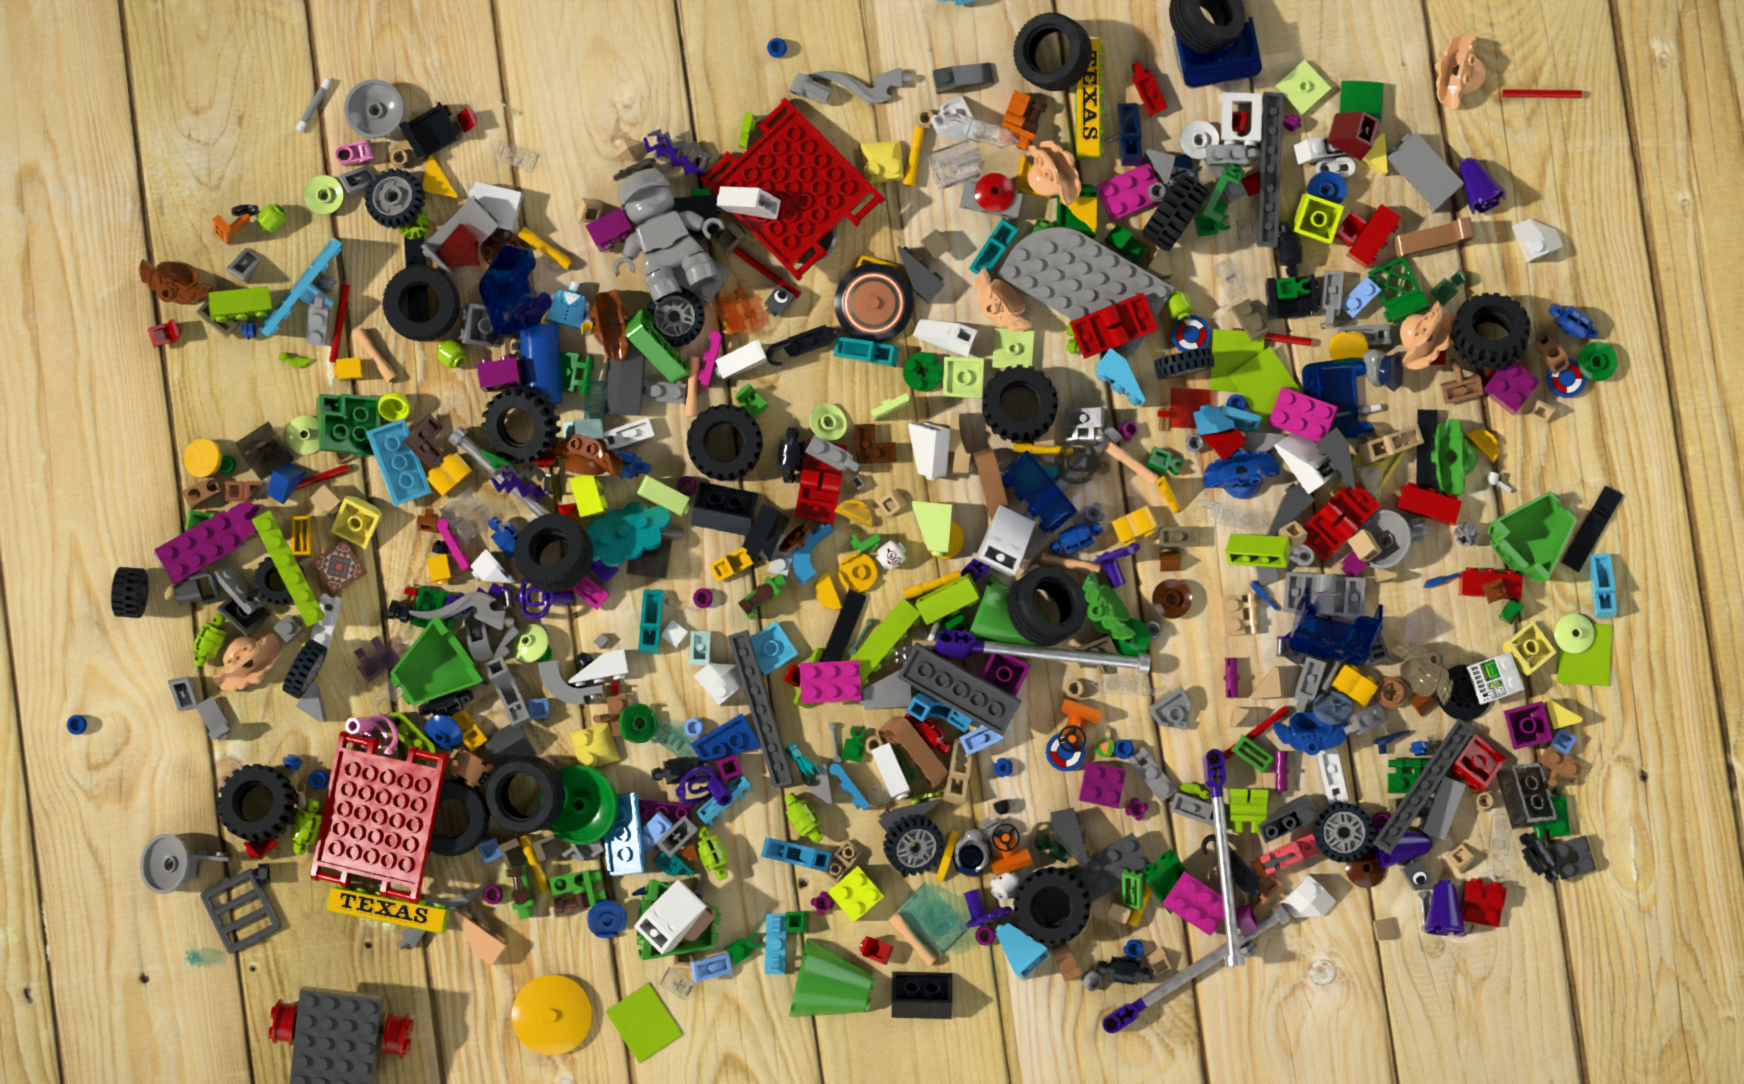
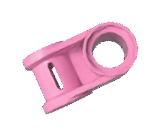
[335,140,375,166]

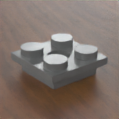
[1551,835,1596,880]

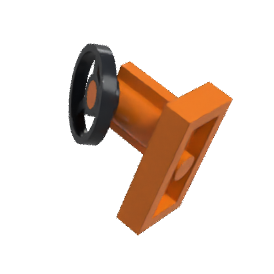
[212,204,259,245]
[1058,699,1103,753]
[989,823,1033,876]

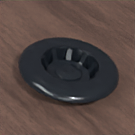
[1436,665,1491,720]

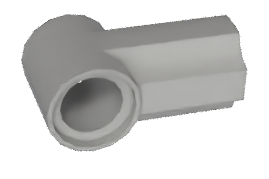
[789,73,832,105]

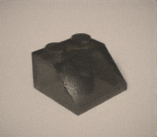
[236,421,295,481]
[626,539,672,580]

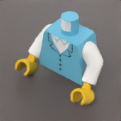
[533,281,594,335]

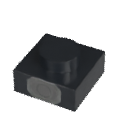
[255,863,270,884]

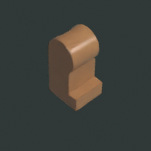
[1534,335,1569,375]
[181,477,222,510]
[684,901,715,941]
[1051,942,1082,982]

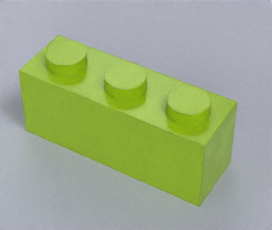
[208,286,272,322]
[1225,534,1292,568]
[915,573,981,625]

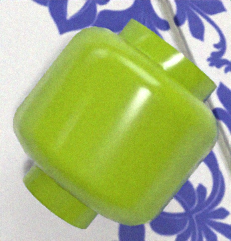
[257,203,286,233]
[1165,291,1194,322]
[437,339,467,369]

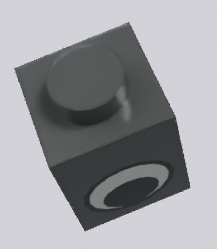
[764,284,795,317]
[1400,859,1433,891]

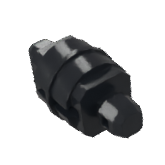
[1275,221,1303,278]
[777,427,805,483]
[418,689,474,716]
[651,756,707,785]
[1519,833,1558,884]
[1097,956,1153,985]

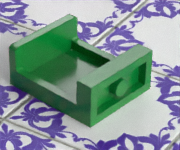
[1203,162,1245,222]
[1056,184,1098,238]
[1140,849,1189,914]

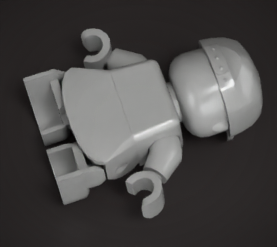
[613,168,725,305]

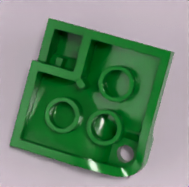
[316,393,380,458]

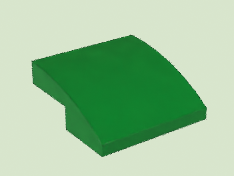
[1340,81,1384,122]
[409,586,459,629]

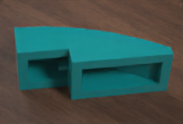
[969,217,1020,274]
[833,336,899,368]
[638,589,664,655]

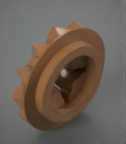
[1375,676,1408,708]

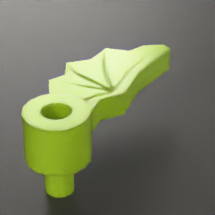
[279,353,312,368]
[1177,782,1210,800]
[911,790,944,804]

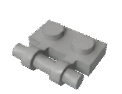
[1065,407,1105,445]

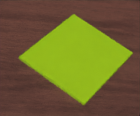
[1210,329,1265,392]
[1228,346,1303,426]
[1557,624,1612,686]
[605,983,683,1063]

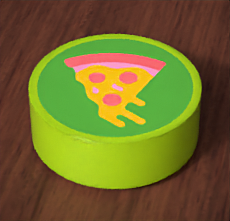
[1094,738,1114,757]

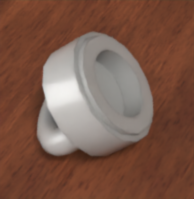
[1082,969,1103,991]

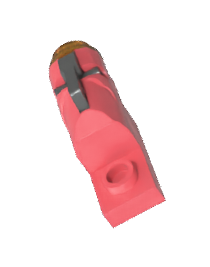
[1252,833,1320,877]

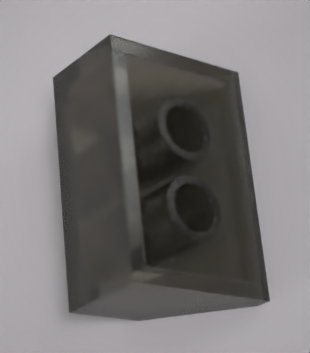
[1496,763,1557,830]

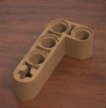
[1393,217,1475,257]
[972,447,1009,522]
[878,716,949,788]

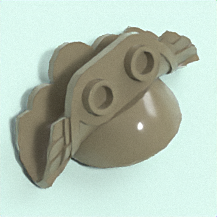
[1390,641,1453,706]

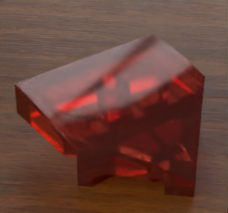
[435,223,480,268]

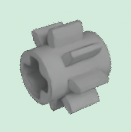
[1409,518,1428,543]
[1453,522,1480,546]
[978,817,1003,842]

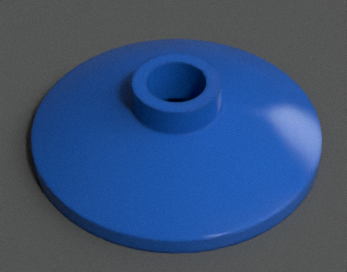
[1307,171,1347,204]
[425,715,463,750]

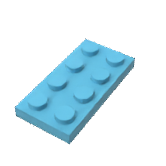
[366,418,432,506]

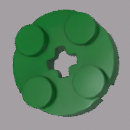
[903,352,942,392]
[619,703,658,744]

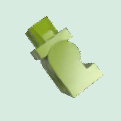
[1228,789,1269,833]

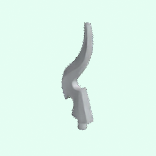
[809,68,912,103]
[409,592,515,630]
[397,884,486,950]

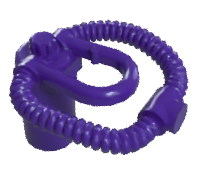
[1095,543,1140,589]
[516,578,574,620]
[675,766,733,806]
[964,888,1012,927]

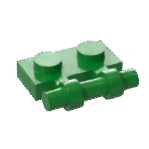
[560,351,595,395]
[1387,757,1428,793]
[1531,795,1570,839]

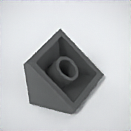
[217,597,271,637]
[484,724,537,768]

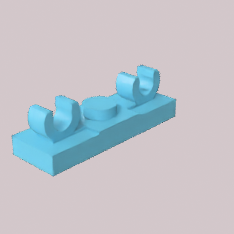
[696,774,753,826]
[765,914,786,975]

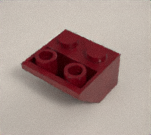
[1327,111,1380,161]

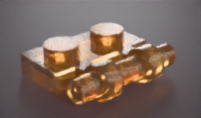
[711,287,759,337]

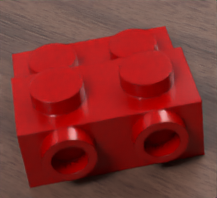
[1450,734,1506,792]
[1460,878,1507,927]

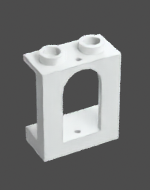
[1220,92,1262,147]

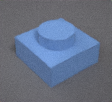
[528,698,550,720]
[1549,728,1577,755]
[477,837,502,864]

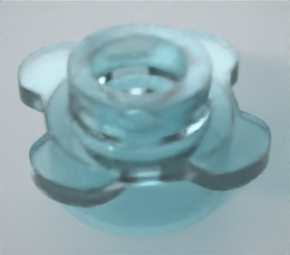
[185,949,203,968]

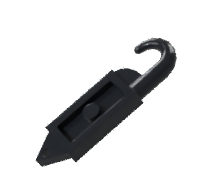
[766,324,841,366]
[1201,834,1261,897]

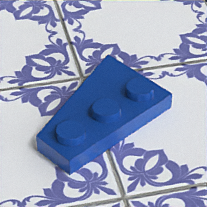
[690,713,761,761]

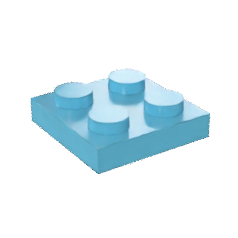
[751,621,798,676]

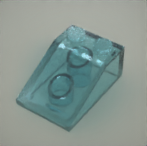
[897,882,970,956]

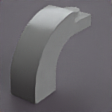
[484,656,532,729]
[538,660,605,705]

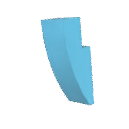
[1590,553,1617,619]

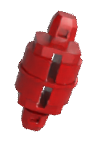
[904,713,952,754]

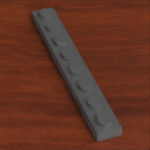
[1257,92,1284,248]
[728,630,794,789]
[1373,718,1476,855]

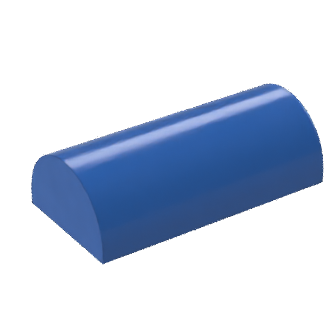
[520,324,563,405]

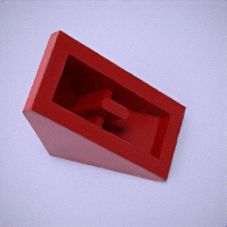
[1202,427,1246,461]

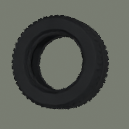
[1013,12,1092,91]
[1007,566,1086,646]
[485,756,566,834]

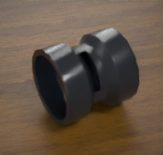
[387,599,412,624]

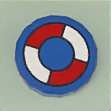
[1171,315,1211,352]
[1546,359,1587,398]
[1045,732,1086,772]

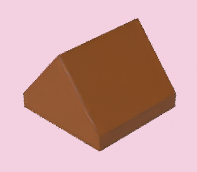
[1159,551,1181,572]
[1408,694,1436,716]
[679,843,699,861]

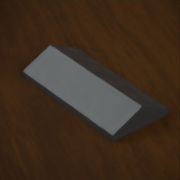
[603,338,646,416]

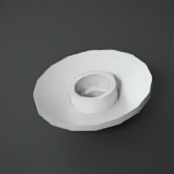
[1180,121,1219,160]

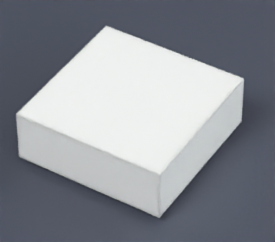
[660,620,688,648]

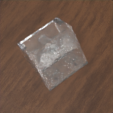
[439,487,494,543]

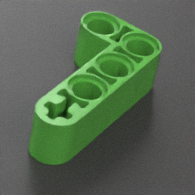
[625,308,691,384]

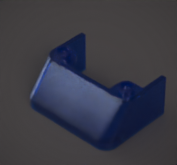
[1289,587,1383,666]

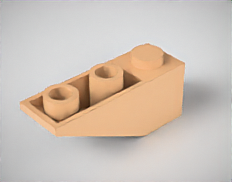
[455,910,507,966]

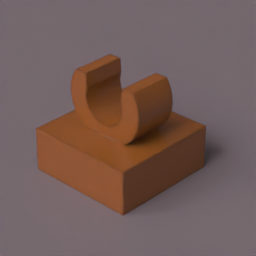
[417,508,438,533]
[1481,578,1508,604]

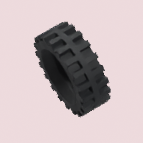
[481,385,561,464]

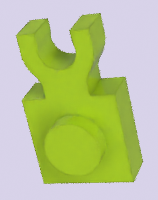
[739,112,756,149]

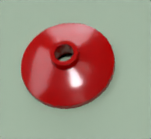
[975,173,1015,212]

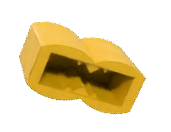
[427,452,473,497]
[1111,505,1158,546]
[1331,664,1378,707]

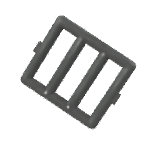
[200,868,281,954]

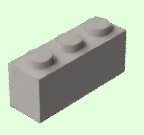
[959,180,1023,220]
[1418,776,1466,841]

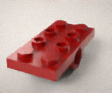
[1069,292,1158,359]
[794,439,847,524]
[1302,479,1381,562]

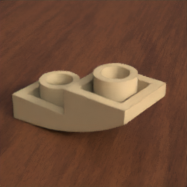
[819,839,861,885]

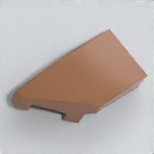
[225,481,263,502]
[1254,873,1282,911]

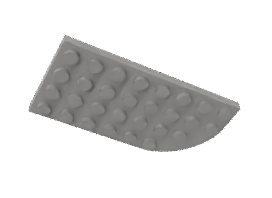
[997,227,1174,356]

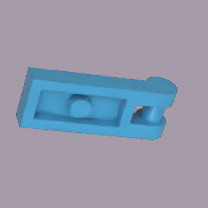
[829,763,870,810]

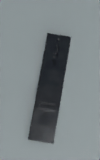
[404,236,429,322]
[1416,409,1438,491]
[1561,486,1623,572]
[820,589,867,662]

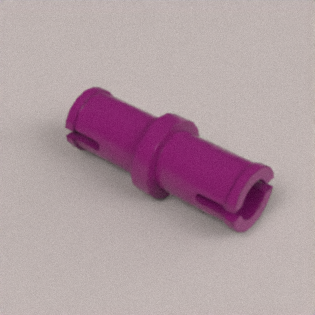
[1223,658,1240,698]
[1273,751,1289,791]

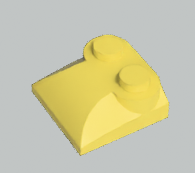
[861,140,904,183]
[330,496,382,549]
[1503,620,1557,676]
[570,722,620,768]

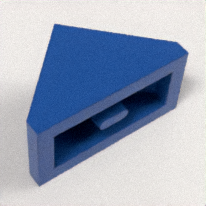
[267,463,306,505]

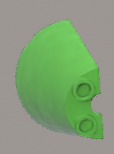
[1487,491,1578,582]
[969,574,1053,647]
[390,615,484,706]
[636,879,721,960]
[789,938,875,1017]

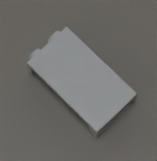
[1386,131,1464,213]
[421,196,501,275]

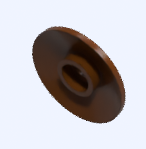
[779,523,811,554]
[1152,579,1192,619]
[1345,849,1386,888]

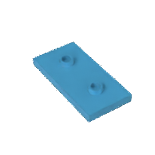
[604,792,646,876]

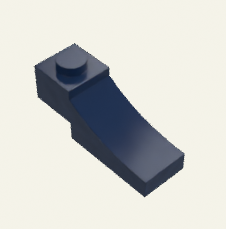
[1117,103,1143,166]

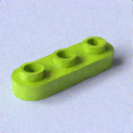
[387,712,436,760]

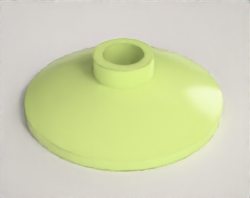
[304,175,344,215]
[810,403,847,441]
[286,415,319,455]
[1554,614,1594,653]
[511,624,548,663]

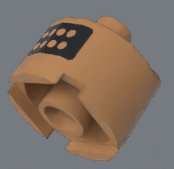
[447,747,495,790]

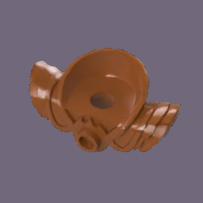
[139,259,213,305]
[590,289,629,361]
[554,434,623,478]

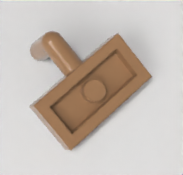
[1440,359,1484,404]
[593,694,628,737]
[1538,745,1583,786]

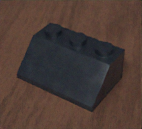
[691,482,759,536]
[891,971,952,1019]

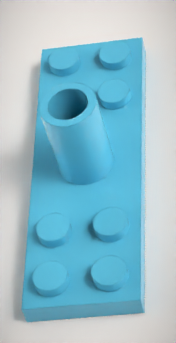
[258,237,342,337]

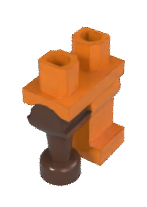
[999,90,1048,151]

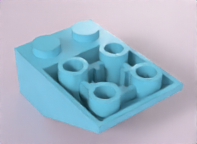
[1094,348,1146,407]

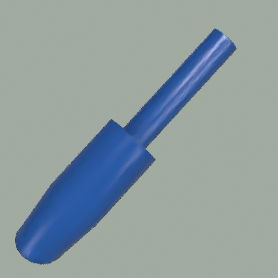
[1423,572,1460,588]
[1251,580,1278,611]

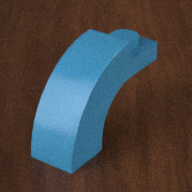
[793,524,834,586]
[906,692,973,732]
[761,837,832,872]

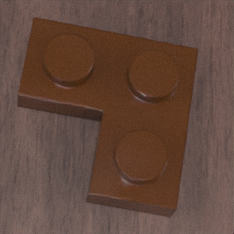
[403,413,445,469]
[855,423,897,465]

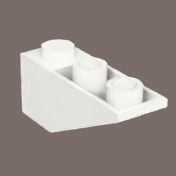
[1294,137,1349,164]
[913,319,978,358]
[568,649,629,687]

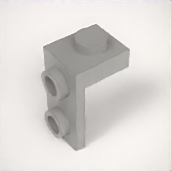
[196,697,233,742]
[187,850,232,879]

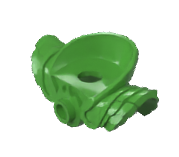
[1431,419,1478,496]
[1082,571,1136,640]

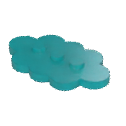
[587,502,671,567]

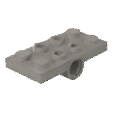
[1283,572,1366,618]

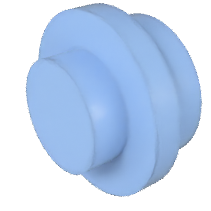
[684,718,704,738]

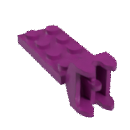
[154,502,260,584]

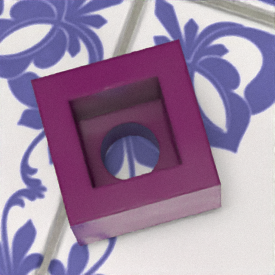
[1340,551,1367,577]
[715,754,742,780]
[1235,903,1258,935]

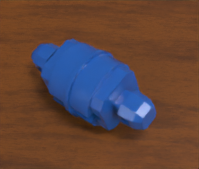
[1549,304,1598,339]
[615,450,651,479]
[488,516,520,559]
[1049,521,1103,555]

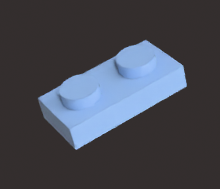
[1341,277,1382,319]
[959,726,1004,756]
[642,811,673,853]
[690,952,732,982]

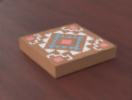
[312,539,367,594]

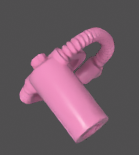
[346,715,399,757]

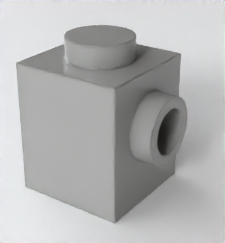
[273,614,305,643]

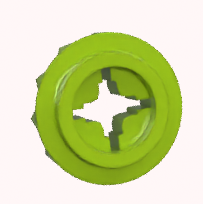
[398,211,429,239]

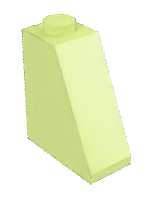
[637,475,692,517]
[912,501,952,557]

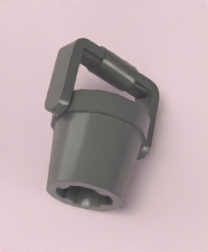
[173,570,219,604]

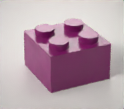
[585,207,634,253]
[476,355,522,392]
[1483,363,1541,415]
[980,654,1031,697]
[1078,761,1126,809]

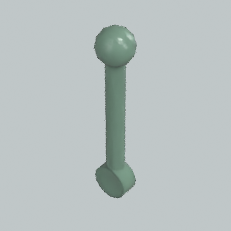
[848,619,874,655]

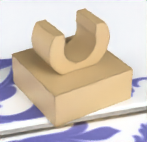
[501,337,522,358]

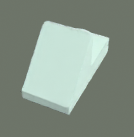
[563,419,603,441]
[689,631,711,665]

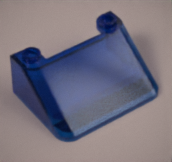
[1302,357,1376,442]

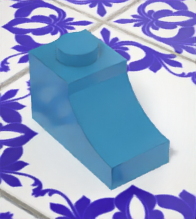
[1193,404,1235,435]

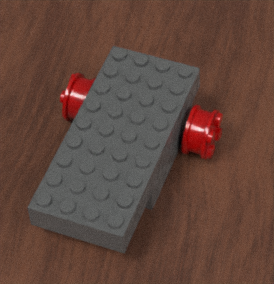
[268,986,414,1084]

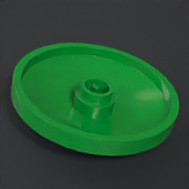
[541,764,619,845]

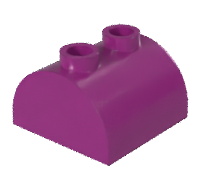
[1503,701,1553,750]

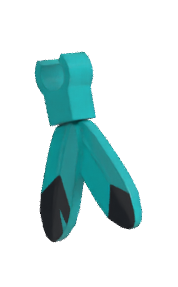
[785,742,821,787]

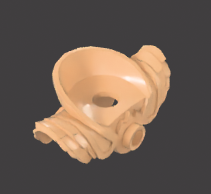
[1435,36,1486,110]
[1027,140,1081,206]
[974,267,1033,331]
[1400,301,1454,370]
[212,632,281,692]

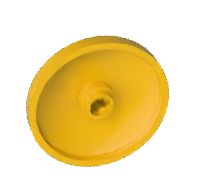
[512,974,593,1055]

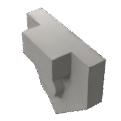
[1148,686,1192,730]

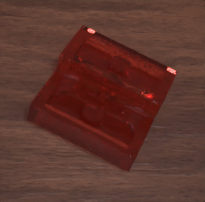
[1170,388,1211,429]

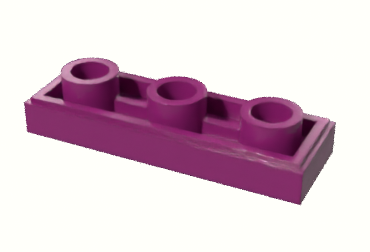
[638,799,693,823]

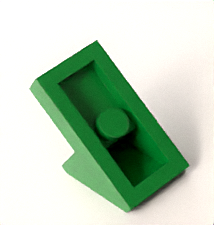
[1104,224,1148,264]

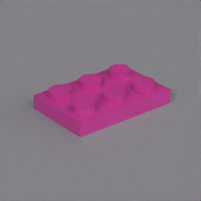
[1095,162,1165,222]
[1268,387,1338,442]
[799,660,861,703]
[1162,871,1224,936]

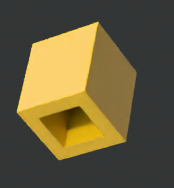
[333,357,364,381]
[427,554,453,585]

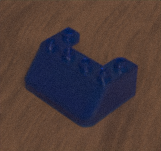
[1172,17,1262,89]
[479,243,553,336]
[1000,450,1078,536]

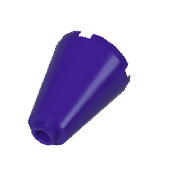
[1459,157,1507,214]
[1374,828,1432,868]
[1424,880,1465,936]

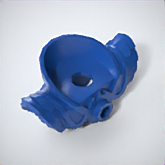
[1204,449,1280,499]
[1272,711,1350,755]

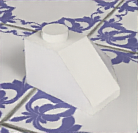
[930,96,978,142]
[1511,219,1564,263]
[470,549,516,584]
[694,663,743,706]
[1280,874,1336,918]

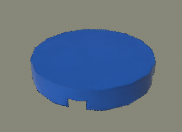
[587,900,627,938]

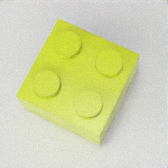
[1291,194,1344,244]
[570,475,608,520]
[828,866,884,923]

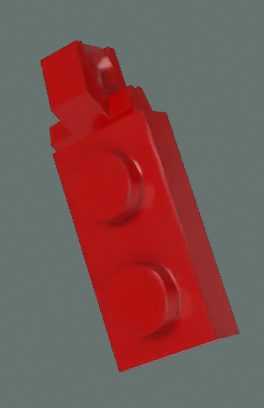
[1131,62,1168,117]

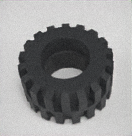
[253,557,307,605]
[111,567,148,618]

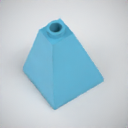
[996,922,1051,980]

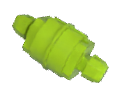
[192,613,227,667]
[784,792,823,844]
[290,799,322,855]
[697,826,728,881]

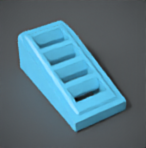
[1220,405,1261,432]

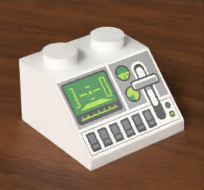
[1467,651,1524,705]

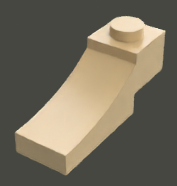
[948,412,974,475]
[1358,424,1424,464]
[943,738,972,805]

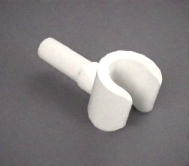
[1486,472,1512,493]

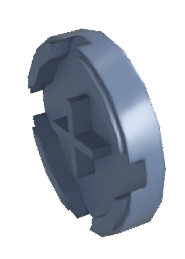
[1313,691,1353,725]

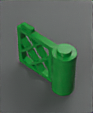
[1368,256,1430,325]

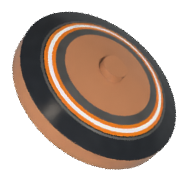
[834,263,913,343]

